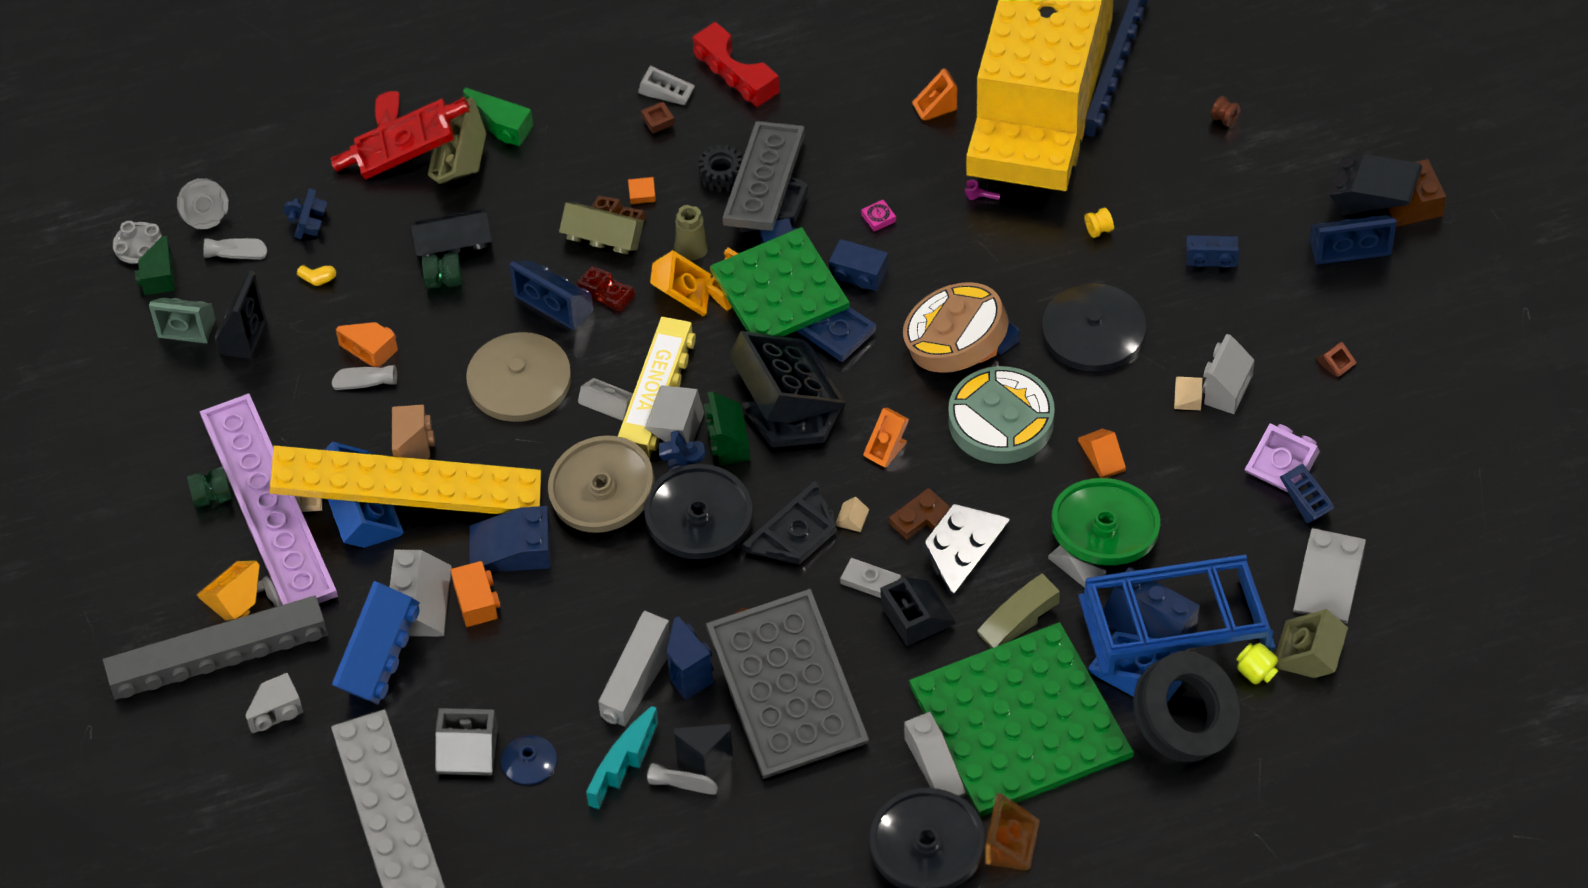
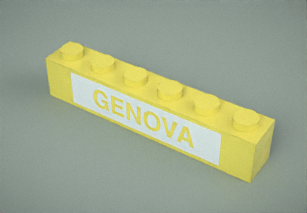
[618,317,696,460]

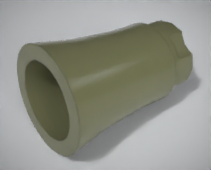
[674,205,709,260]

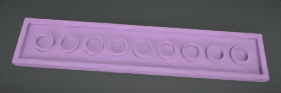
[200,394,338,605]

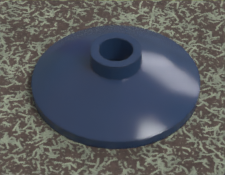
[501,735,557,785]

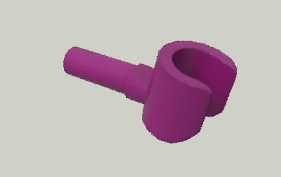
[964,180,1000,200]

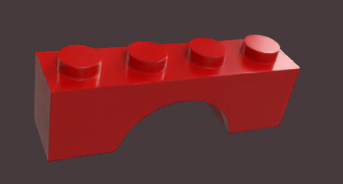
[693,22,780,107]

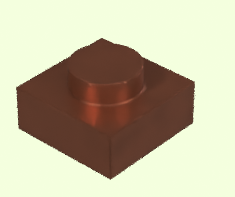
[641,102,675,133]

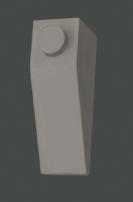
[904,712,966,797]

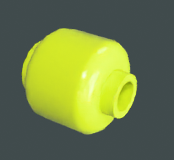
[1236,643,1278,684]

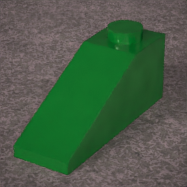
[463,88,533,146]

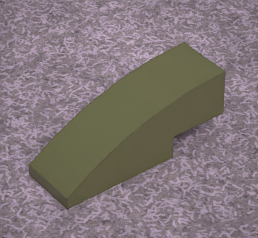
[977,573,1060,648]

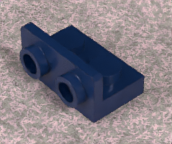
[1186,235,1239,267]

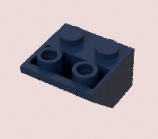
[667,616,714,700]

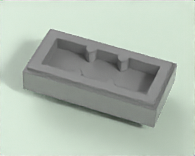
[840,558,901,598]

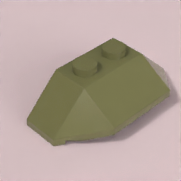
[428,97,486,184]

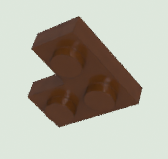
[889,488,951,540]

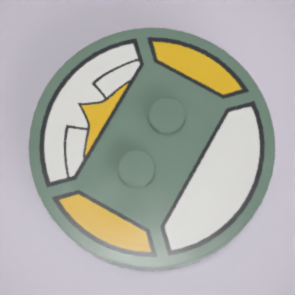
[948,366,1055,464]

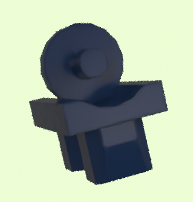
[283,188,327,239]
[659,430,707,470]

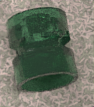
[422,253,462,289]
[187,466,232,509]

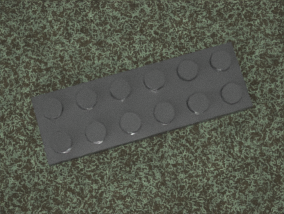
[723,121,805,231]

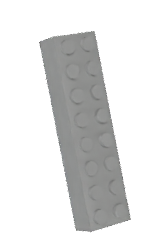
[331,710,444,888]

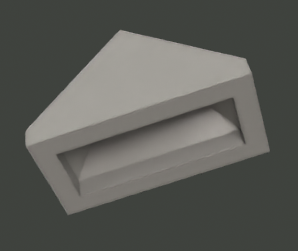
[1048,545,1107,588]

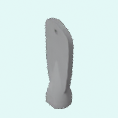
[204,239,267,259]
[332,365,397,390]
[647,763,718,795]

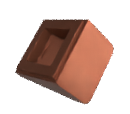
[1316,342,1357,378]

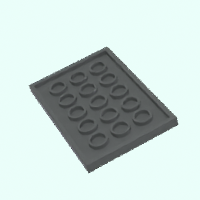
[706,589,869,779]

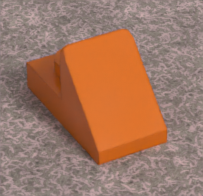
[863,407,909,467]

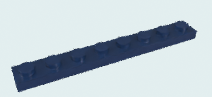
[1085,0,1149,137]

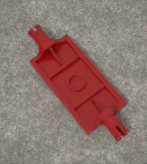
[331,97,471,180]

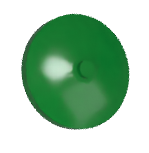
[1051,478,1160,566]

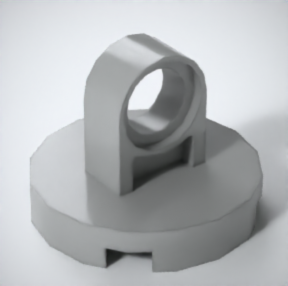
[177,179,228,229]

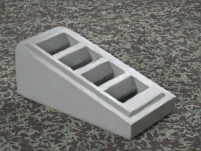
[638,66,695,105]

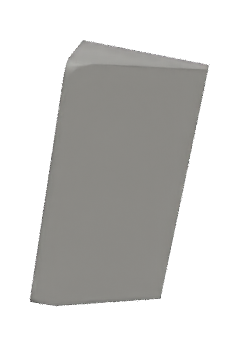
[578,378,633,420]

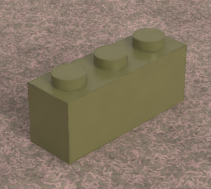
[559,202,644,254]

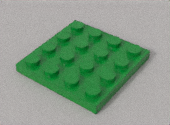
[710,227,849,336]

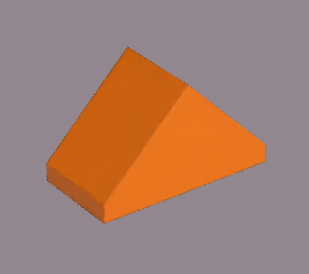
[912,68,957,121]
[1078,429,1126,478]

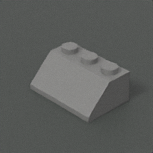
[390,550,452,637]

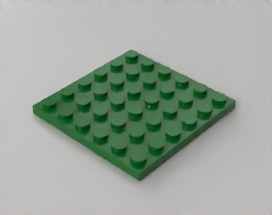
[909,622,1133,817]

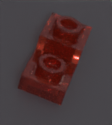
[576,266,636,311]

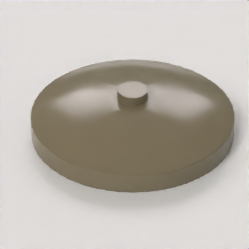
[466,332,571,422]
[548,436,655,533]

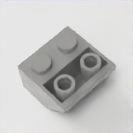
[1202,334,1254,414]

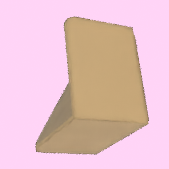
[1174,377,1202,410]

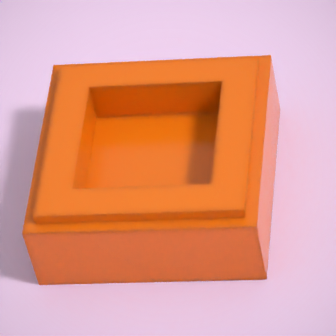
[628,177,656,204]

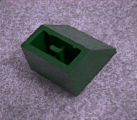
[704,392,751,466]

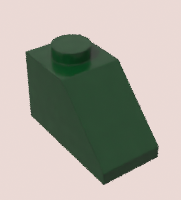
[135,236,175,295]

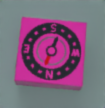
[861,200,896,232]

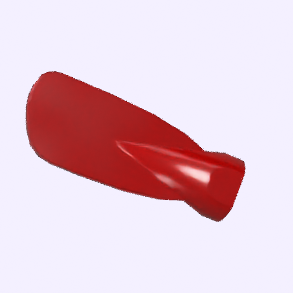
[375,91,400,128]

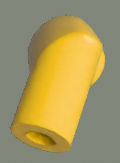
[297,265,336,286]

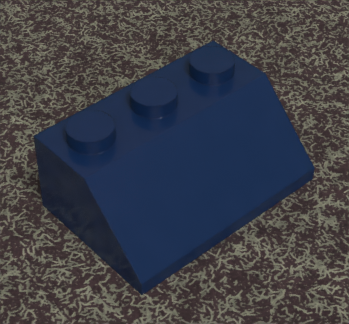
[1309,215,1397,265]
[509,261,593,331]
[1103,567,1199,639]

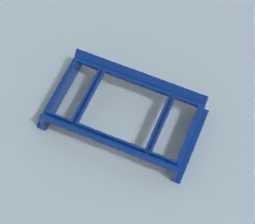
[1078,555,1275,676]

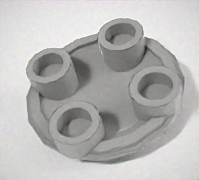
[113,221,162,264]

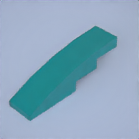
[586,706,658,809]

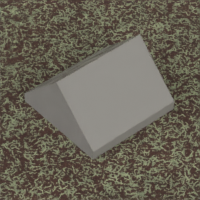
[645,385,704,443]

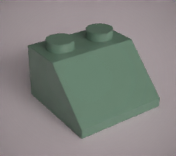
[149,298,216,343]

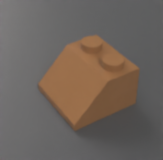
[392,405,435,459]

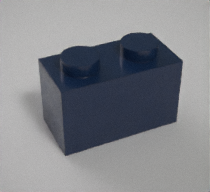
[829,239,888,291]

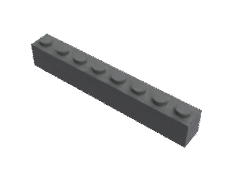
[103,595,328,700]

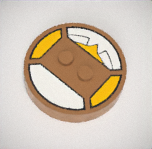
[903,282,1009,372]

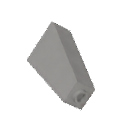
[598,611,670,727]

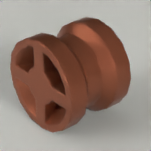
[1210,96,1241,127]

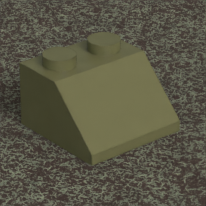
[1275,609,1348,678]

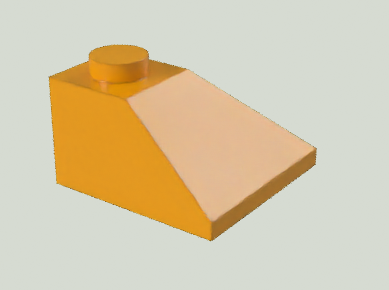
[650,250,711,316]
[197,561,260,620]

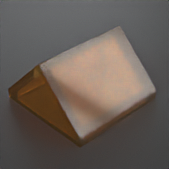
[986,793,1040,870]

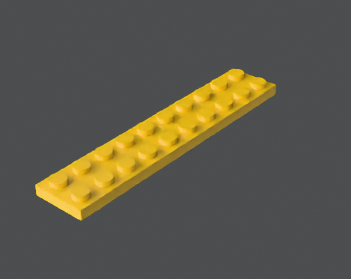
[269,446,541,514]

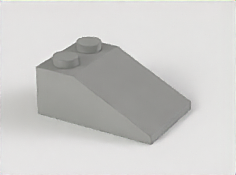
[1293,528,1366,624]

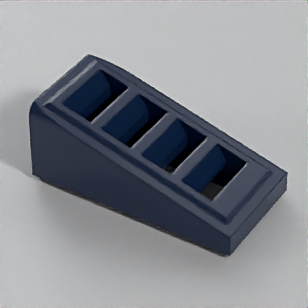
[1280,463,1335,523]

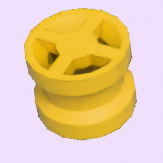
[1085,207,1114,238]

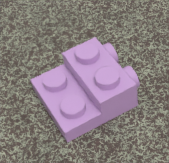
[1245,424,1320,493]

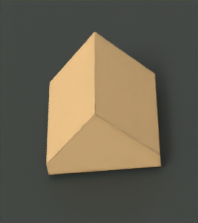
[835,497,869,532]

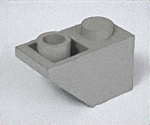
[245,673,303,734]

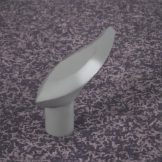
[256,576,282,607]

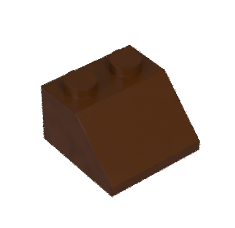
[1386,159,1446,227]

